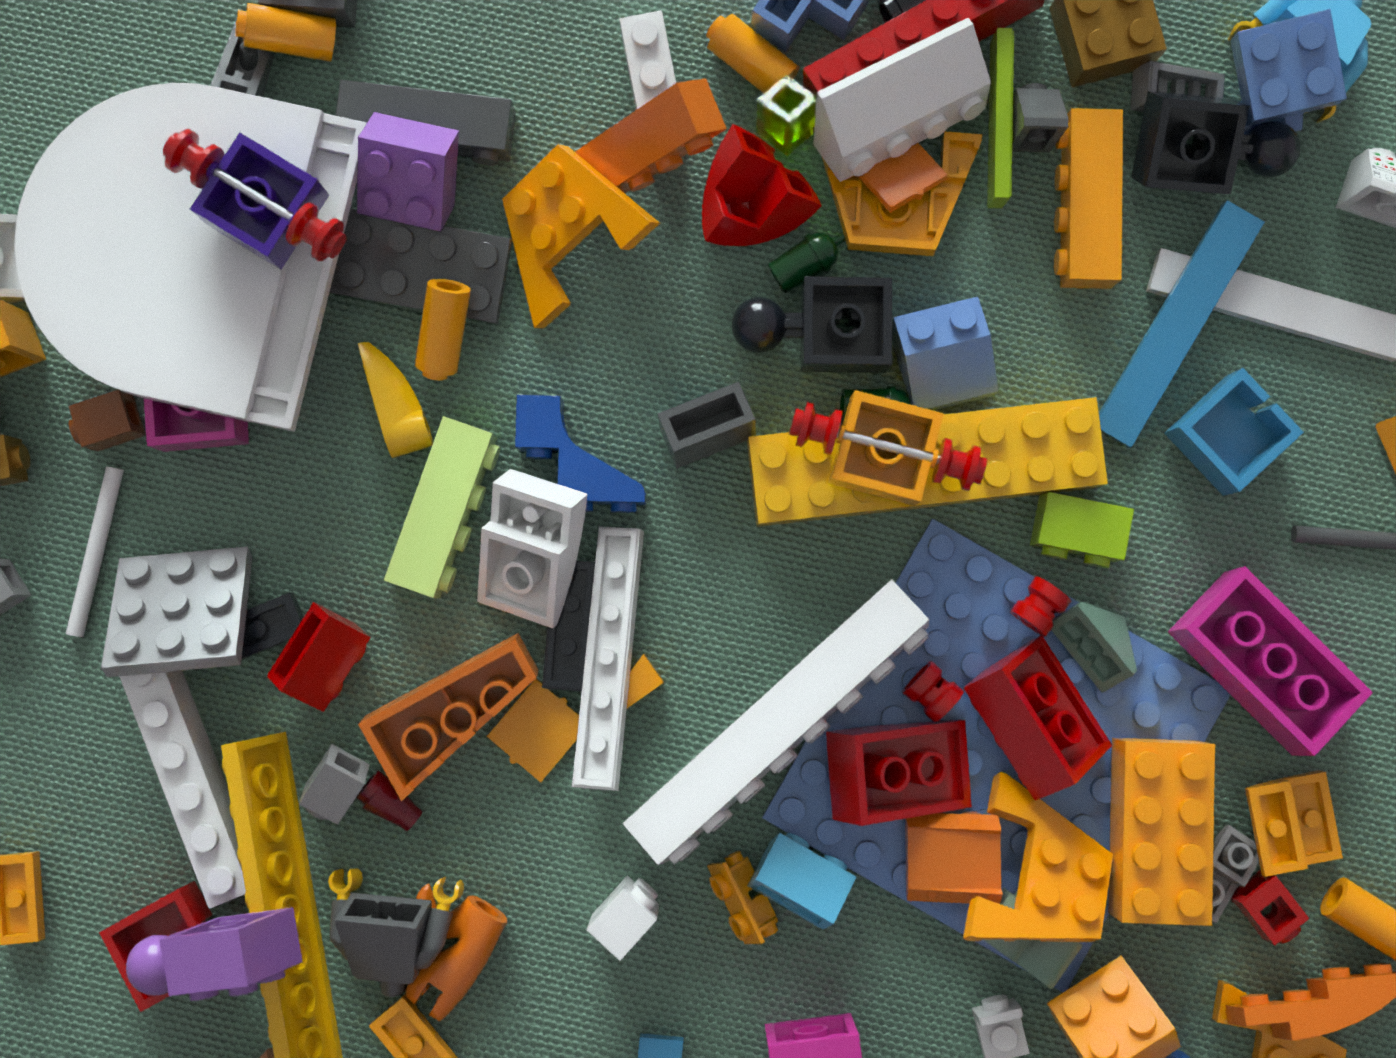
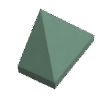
[1051,602,1137,693]

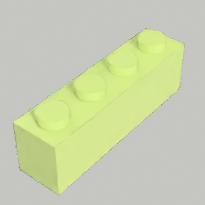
[384,416,500,599]

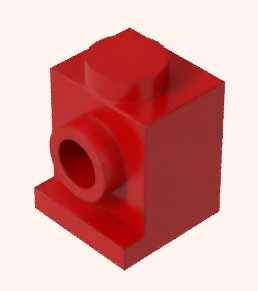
[1230,870,1310,946]

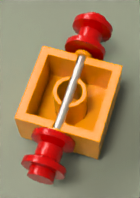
[789,390,987,506]

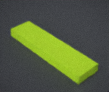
[987,28,1014,209]

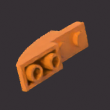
[1225,963,1396,1041]

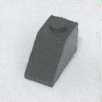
[1012,83,1068,153]

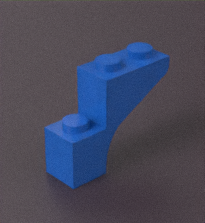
[515,395,646,513]

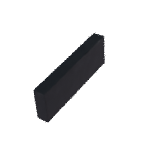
[542,561,595,691]

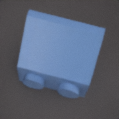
[892,296,998,410]

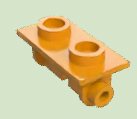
[707,851,778,944]

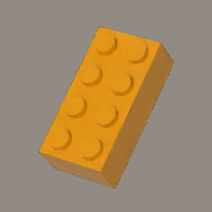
[1108,738,1215,926]

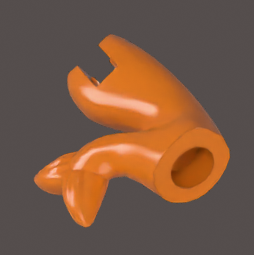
[405,883,507,1022]

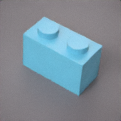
[747,833,856,929]

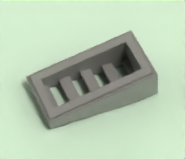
[1130,61,1225,112]

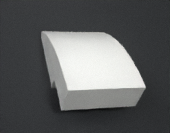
[477,469,588,628]

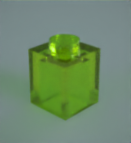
[756,75,817,157]

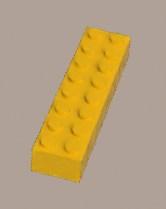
[747,397,1108,527]

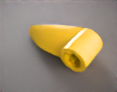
[357,342,433,458]

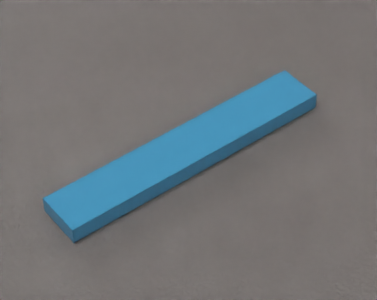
[1099,200,1265,448]

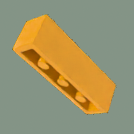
[1054,108,1123,289]

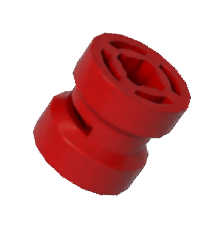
[1010,576,1072,637]
[902,661,964,723]

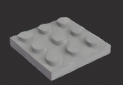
[101,546,252,677]

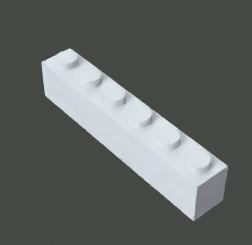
[119,670,246,909]

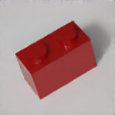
[267,602,371,712]

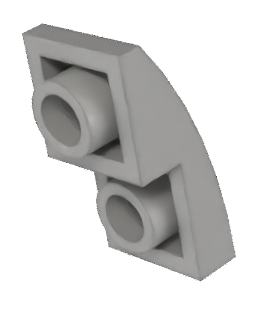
[1212,825,1259,923]

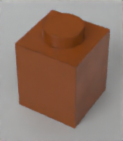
[69,390,146,452]

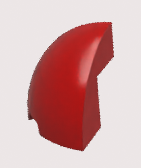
[702,124,822,246]

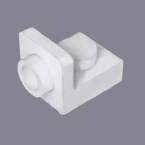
[972,995,1030,1058]

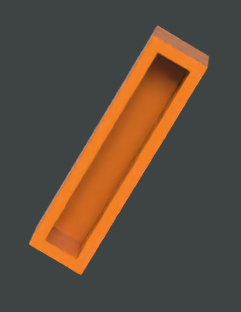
[575,78,727,193]

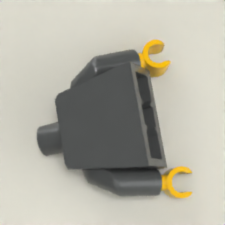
[328,868,464,997]

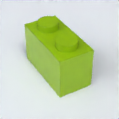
[1030,492,1134,568]

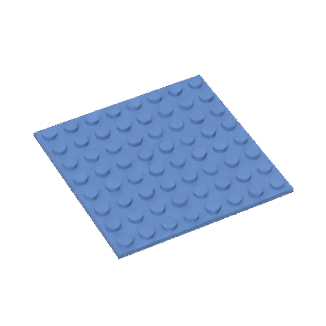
[762,518,1230,992]

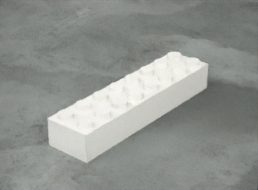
[622,579,929,865]

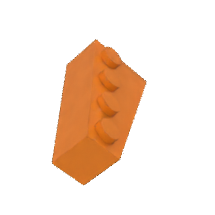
[358,633,539,801]

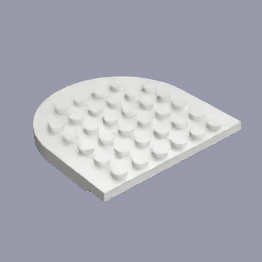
[14,83,367,432]

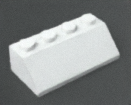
[813,18,991,182]

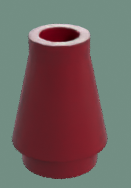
[356,770,423,832]

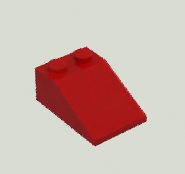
[826,719,972,826]

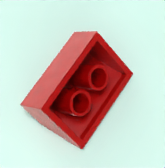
[963,635,1113,801]

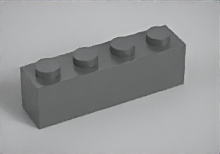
[335,80,516,166]

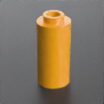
[235,3,336,62]
[706,13,800,101]
[415,279,471,381]
[1320,877,1396,961]

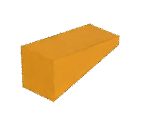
[627,654,664,708]

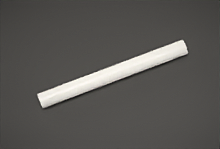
[66,466,124,637]

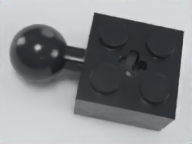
[1131,91,1300,194]
[732,277,892,373]

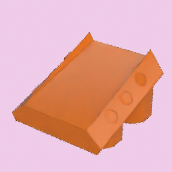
[905,811,1003,904]

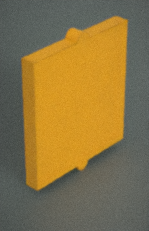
[487,678,579,783]

